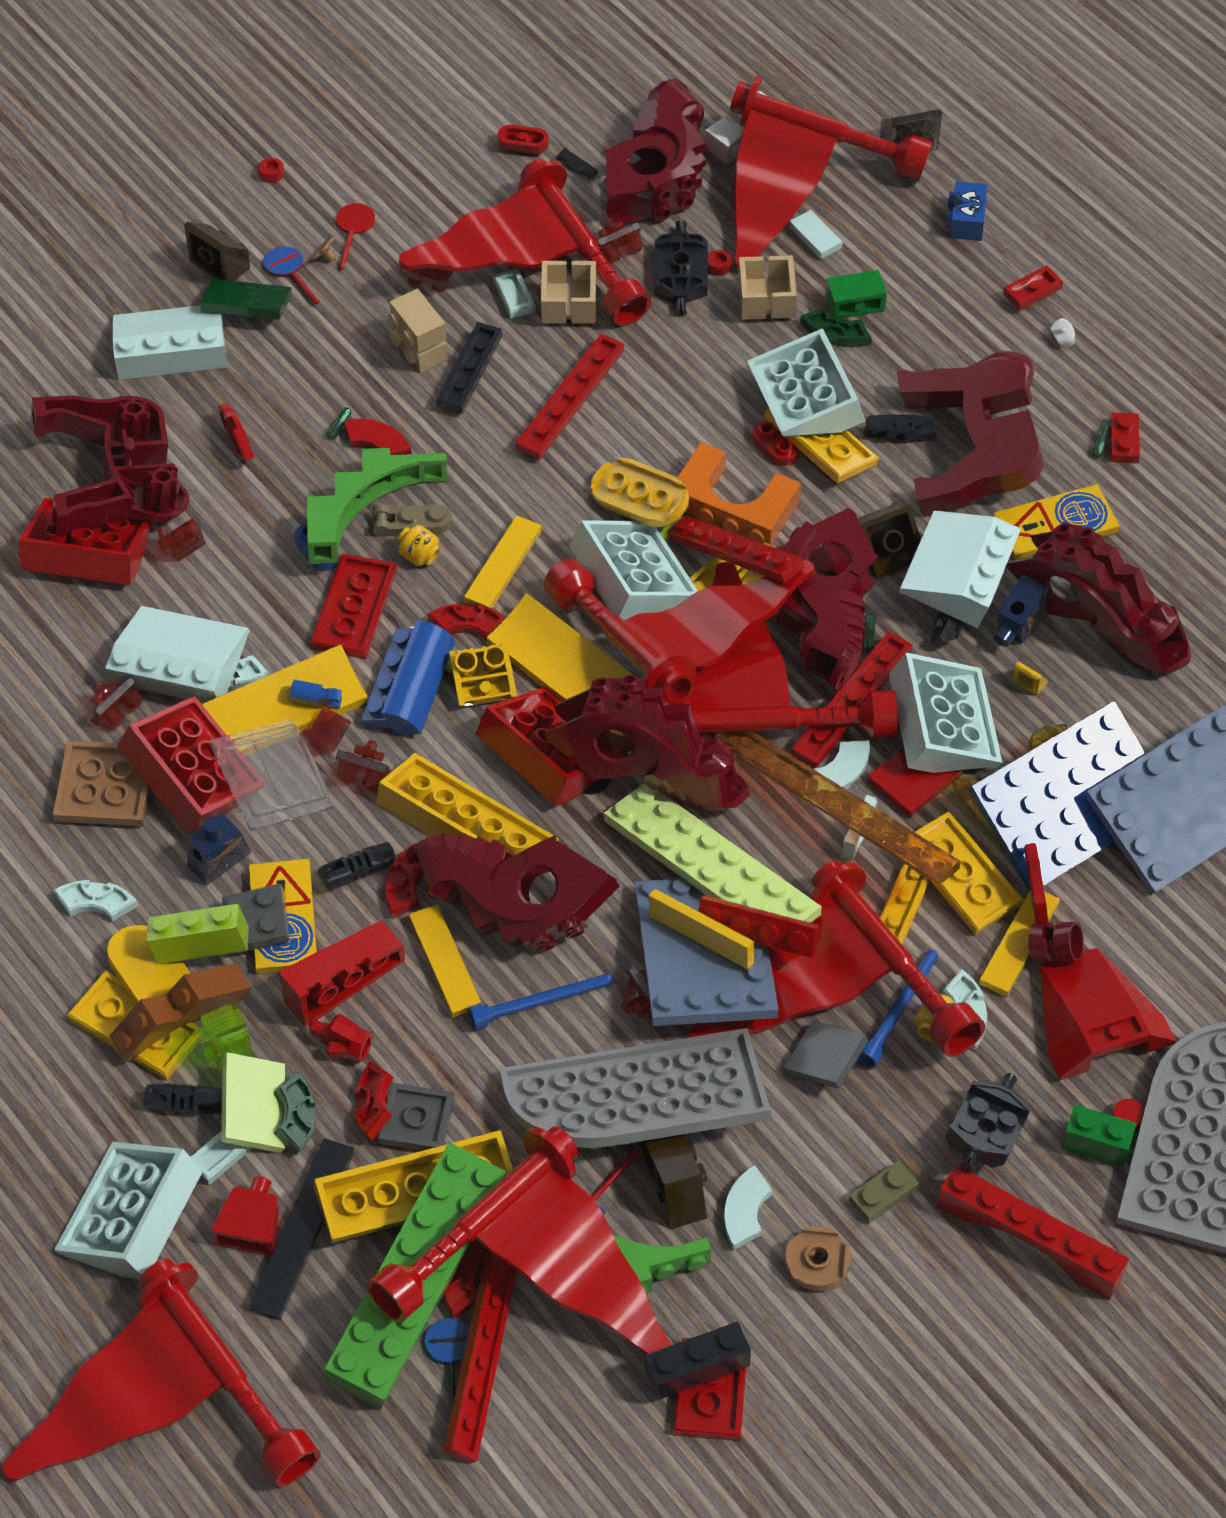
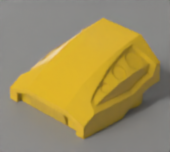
[449,642,517,707]

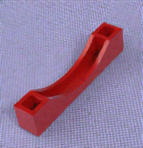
[937,1165,1129,1300]

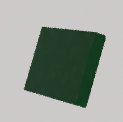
[200,279,292,320]

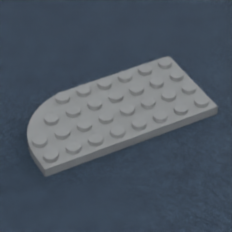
[1116,1022,1226,1254]
[500,1028,771,1149]

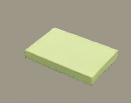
[221,1052,285,1153]

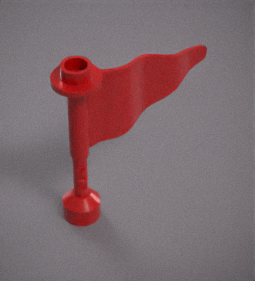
[729,75,933,270]
[399,159,651,326]
[544,559,815,705]
[682,562,897,738]
[689,861,985,1057]
[367,1126,672,1355]
[2,1258,321,1487]

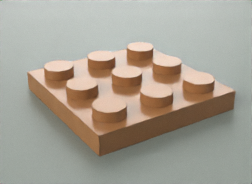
[53,740,150,826]

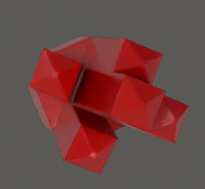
[309,1013,373,1063]

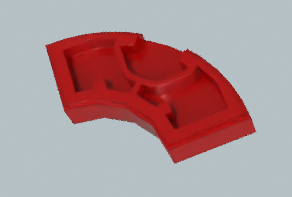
[217,403,255,461]
[344,419,412,455]
[427,603,506,640]
[385,843,424,919]
[1024,843,1049,923]
[354,1061,394,1140]
[443,1239,486,1319]

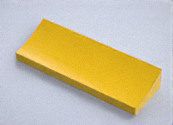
[487,593,631,735]
[202,644,368,757]
[376,753,559,855]
[313,1130,513,1243]

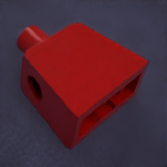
[211,1176,280,1256]

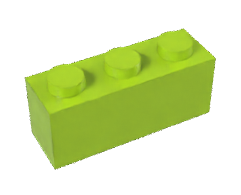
[147,904,249,964]

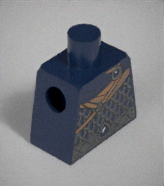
[994,574,1048,647]
[187,814,251,886]

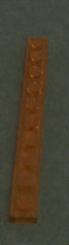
[715,731,960,885]

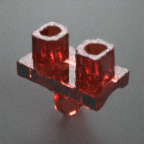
[596,218,643,265]
[399,267,454,293]
[91,676,144,731]
[336,740,392,793]
[621,966,652,1020]

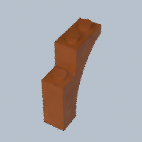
[109,963,252,1061]

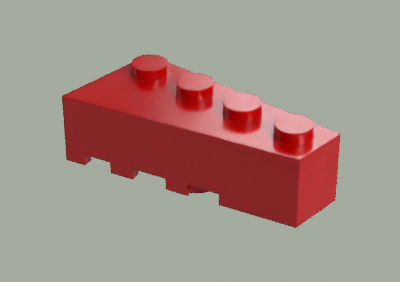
[278,920,405,1028]

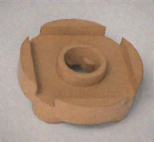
[785,1226,851,1291]

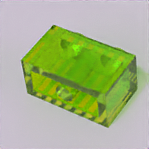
[198,1002,253,1071]

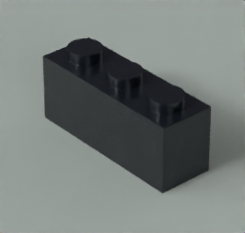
[645,1321,751,1401]

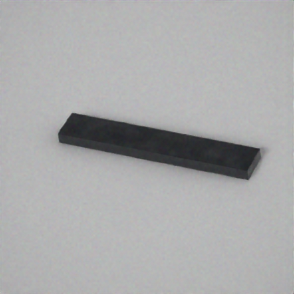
[249,1138,355,1320]

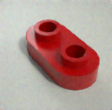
[497,125,549,154]
[752,421,798,466]

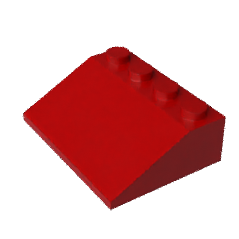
[19,498,153,585]
[475,687,625,806]
[117,696,266,836]

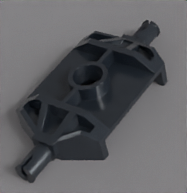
[654,220,708,316]
[945,1073,1031,1173]

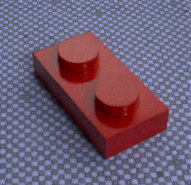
[1003,265,1063,311]
[1110,412,1140,464]

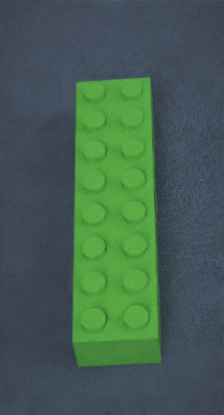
[323,1142,506,1410]

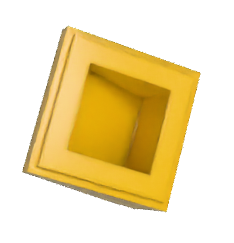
[1013,661,1048,695]

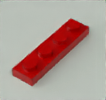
[698,895,820,958]

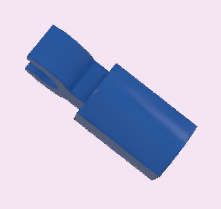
[290,679,342,709]

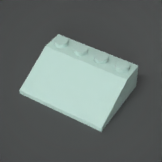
[113,305,227,380]
[747,328,866,436]
[899,511,1021,628]
[569,520,698,620]
[105,606,250,703]
[889,653,1002,773]
[54,1142,203,1279]

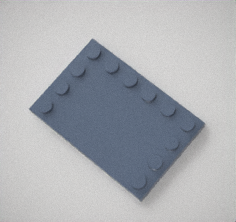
[1084,704,1226,895]
[635,878,778,1026]

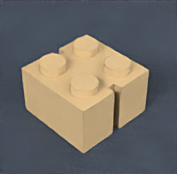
[738,255,797,320]
[541,261,596,323]
[388,288,448,372]

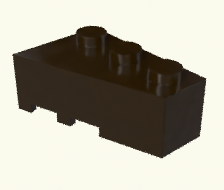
[638,1134,707,1230]

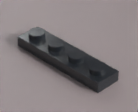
[436,322,503,414]

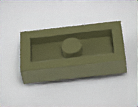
[848,1160,919,1224]

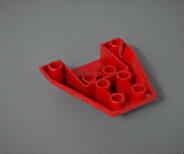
[1040,948,1176,1080]

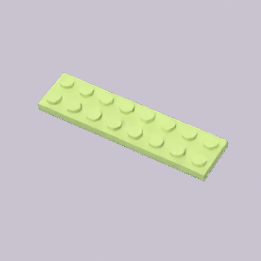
[604,784,822,923]

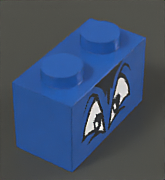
[946,181,987,241]

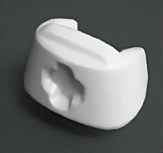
[1050,318,1075,348]

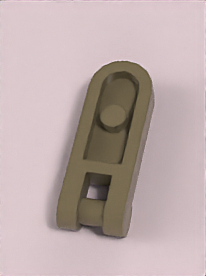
[373,504,452,537]

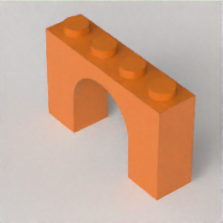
[678,442,801,545]

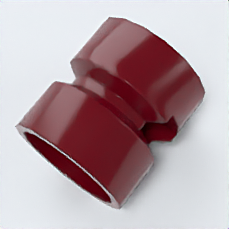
[1028,922,1084,962]

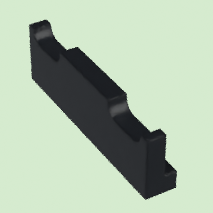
[556,148,598,181]

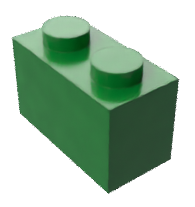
[825,270,887,319]
[1062,1104,1137,1168]

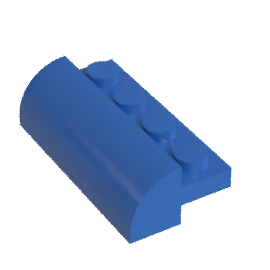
[361,621,455,734]

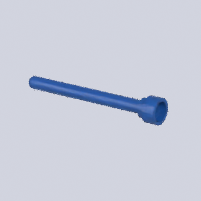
[857,949,938,1069]
[468,974,613,1030]

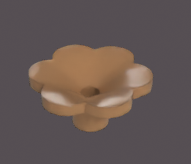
[309,236,336,262]

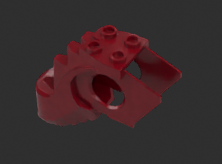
[604,77,707,226]
[777,508,879,691]
[1006,522,1191,674]
[545,674,750,812]
[405,833,620,952]

